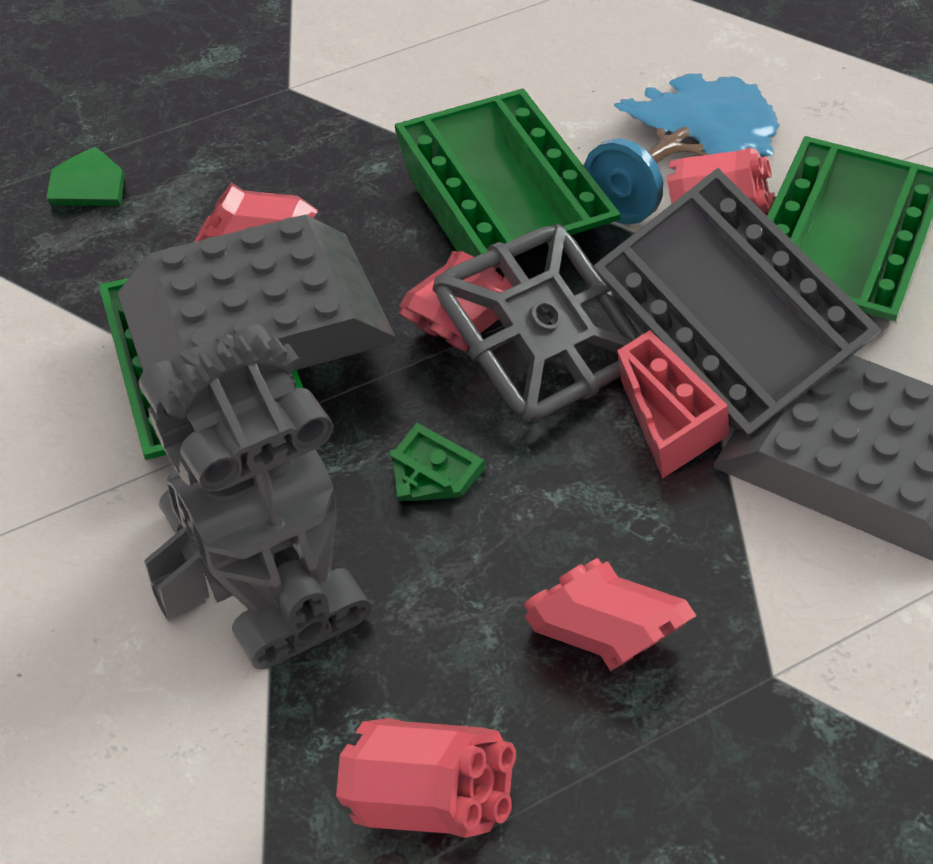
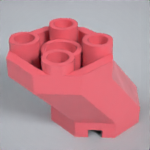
[667,148,776,216]
[194,183,318,242]
[399,251,512,352]
[523,558,696,671]
[336,718,516,838]

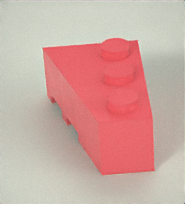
[617,330,729,479]

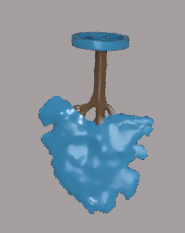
[583,73,780,225]

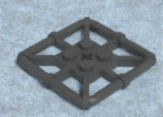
[433,223,641,423]

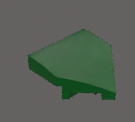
[47,147,125,206]
[390,423,486,501]

